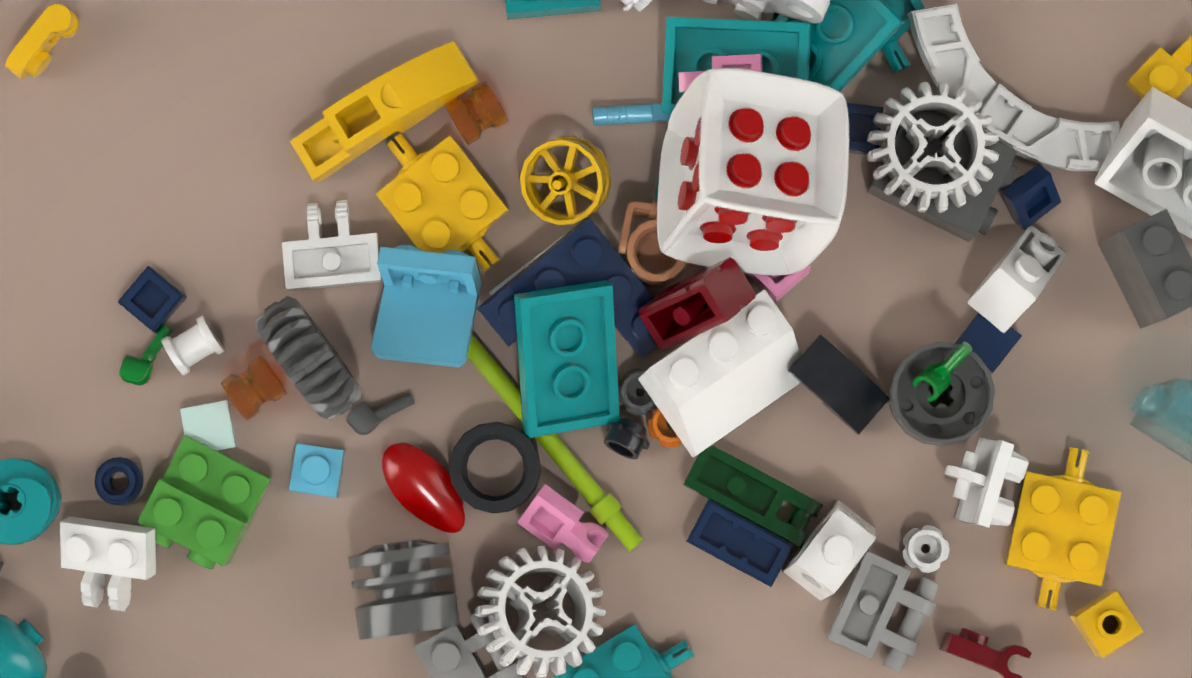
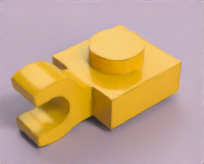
[1125,35,1192,100]

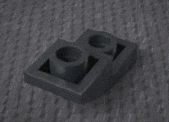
[788,334,889,435]

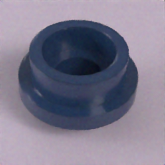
[94,457,144,505]

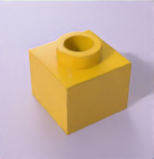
[1069,590,1144,658]

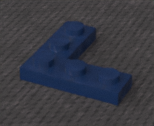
[477,217,657,359]

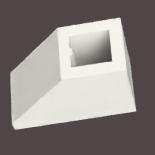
[967,225,1067,333]

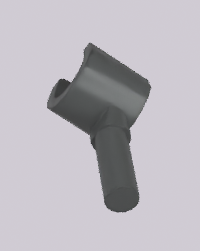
[346,393,415,435]

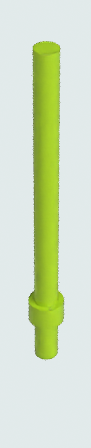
[467,333,644,552]

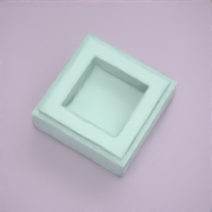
[180,400,238,451]

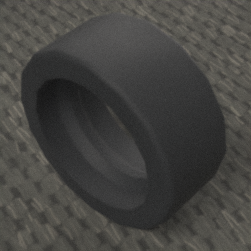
[449,422,541,514]

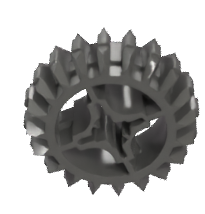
[256,296,361,420]

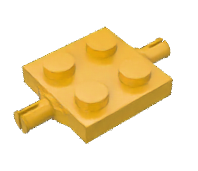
[376,133,510,272]
[1005,447,1122,611]

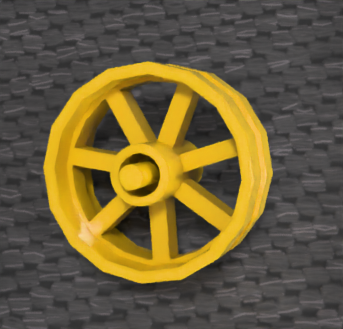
[520,136,612,225]

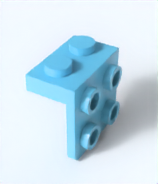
[371,245,482,368]

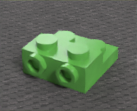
[137,435,272,569]

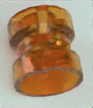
[444,81,509,146]
[220,355,287,421]

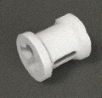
[161,315,225,376]

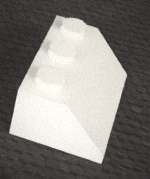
[1094,87,1192,239]
[638,290,801,458]

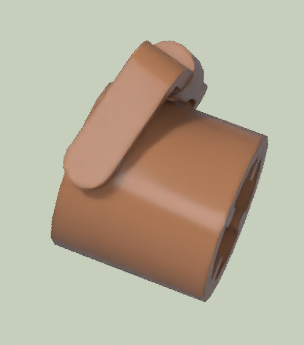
[618,201,694,287]

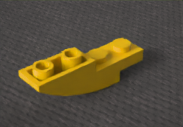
[290,41,480,183]

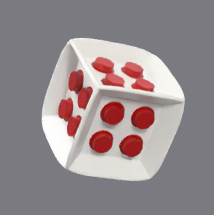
[657,68,849,276]

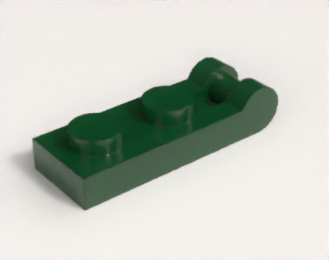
[683,445,823,548]

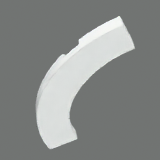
[907,4,1120,172]

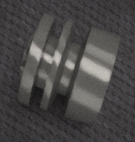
[889,342,995,446]
[348,539,460,640]

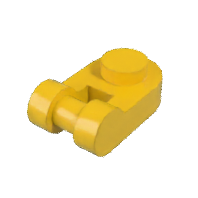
[5,4,80,79]

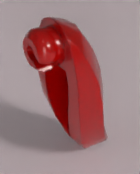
[382,442,465,533]

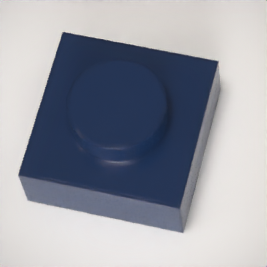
[1002,164,1061,230]

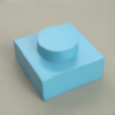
[289,443,346,498]

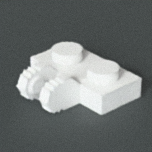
[282,200,383,291]
[60,516,156,612]

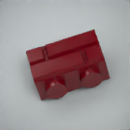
[638,257,756,351]

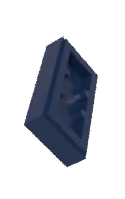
[686,499,794,587]

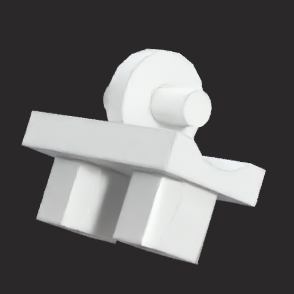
[944,437,1029,528]

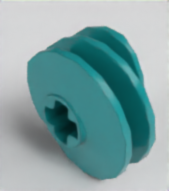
[0,458,62,545]

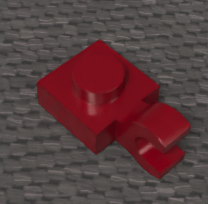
[939,627,1032,678]

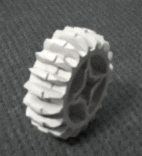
[867,82,999,213]
[475,546,606,678]

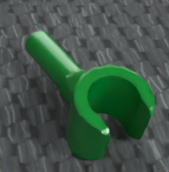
[119,325,173,386]
[913,342,973,402]

